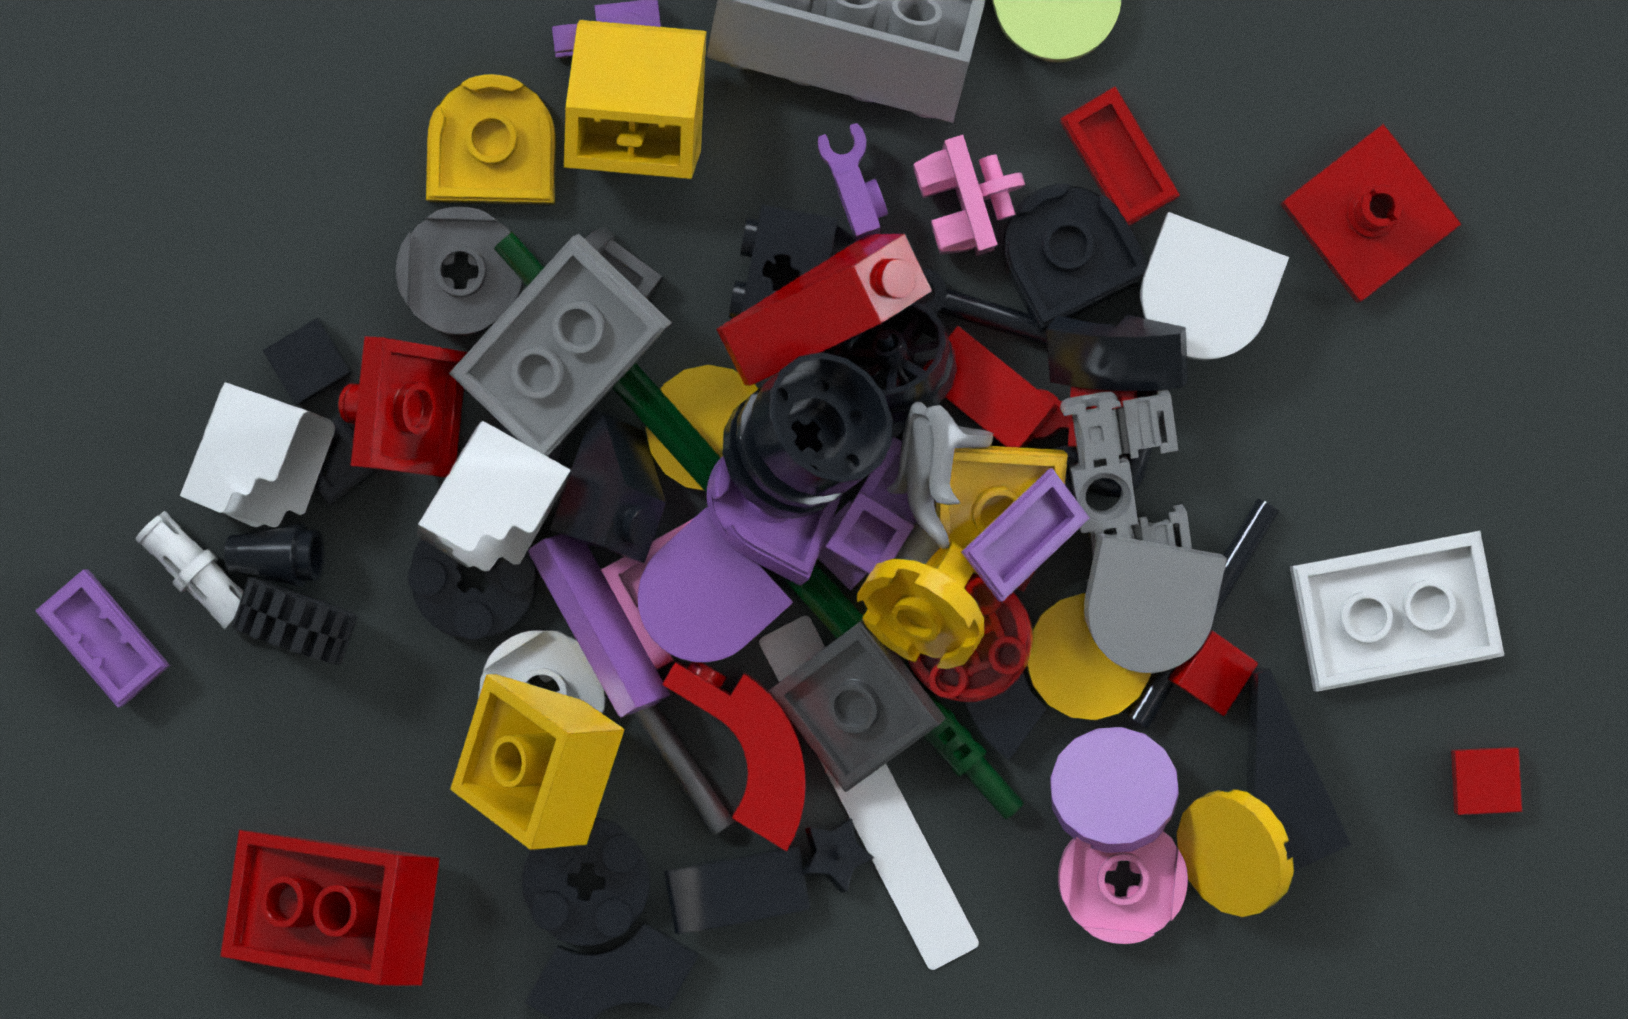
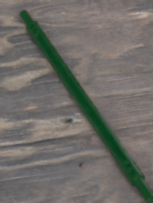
[494,232,1024,820]

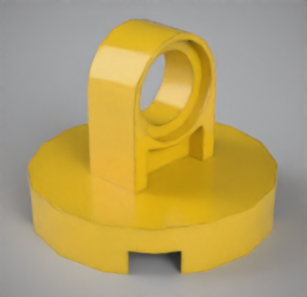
[857,540,984,669]

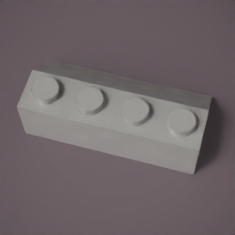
[706,0,985,123]

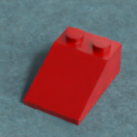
[220,830,440,986]

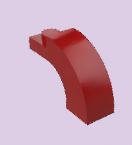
[662,661,806,851]

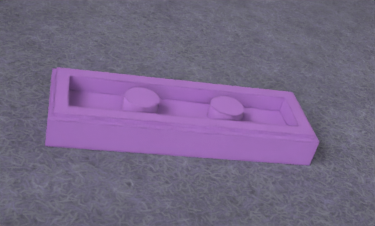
[528,534,670,718]

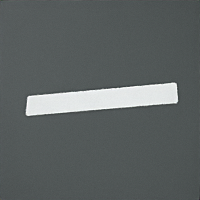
[759,616,979,970]

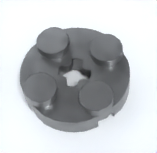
[396,207,524,336]

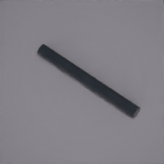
[1126,498,1279,728]

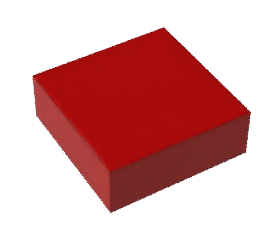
[1168,630,1258,716]
[1451,747,1522,815]

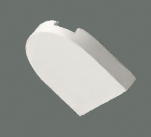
[1140,212,1289,360]

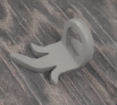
[887,402,993,549]

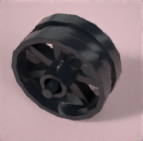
[834,302,957,422]

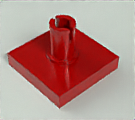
[1280,124,1461,303]
[338,336,468,477]

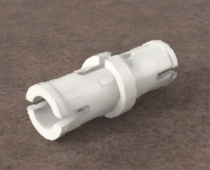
[136,511,244,630]

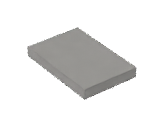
[449,233,672,457]

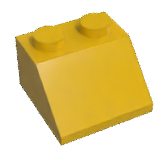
[450,674,625,850]

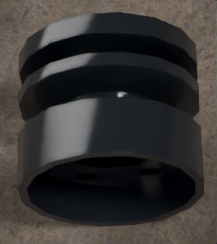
[722,352,893,519]

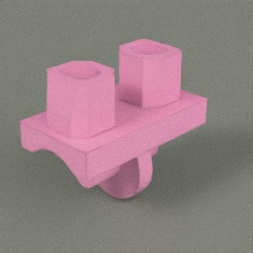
[913,135,1025,256]

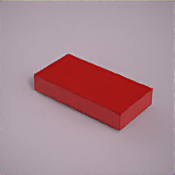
[1059,86,1180,226]
[923,326,1058,448]

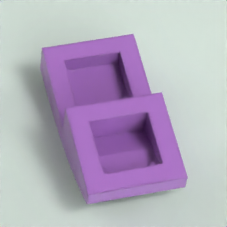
[826,436,916,574]

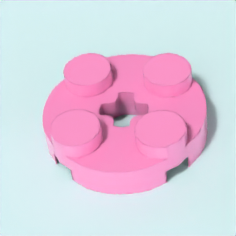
[1058,831,1188,944]

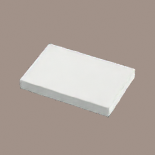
[1290,531,1504,692]

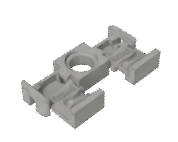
[1060,390,1192,584]

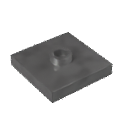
[768,620,946,793]

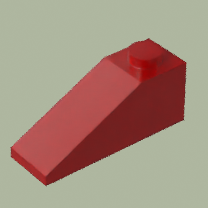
[716,234,932,386]

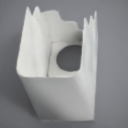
[180,382,335,528]
[417,421,571,572]

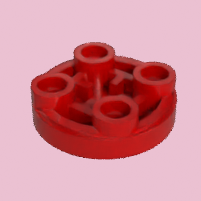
[908,574,1033,702]

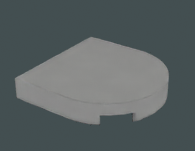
[1084,533,1227,673]

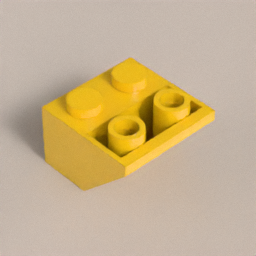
[564,20,707,179]

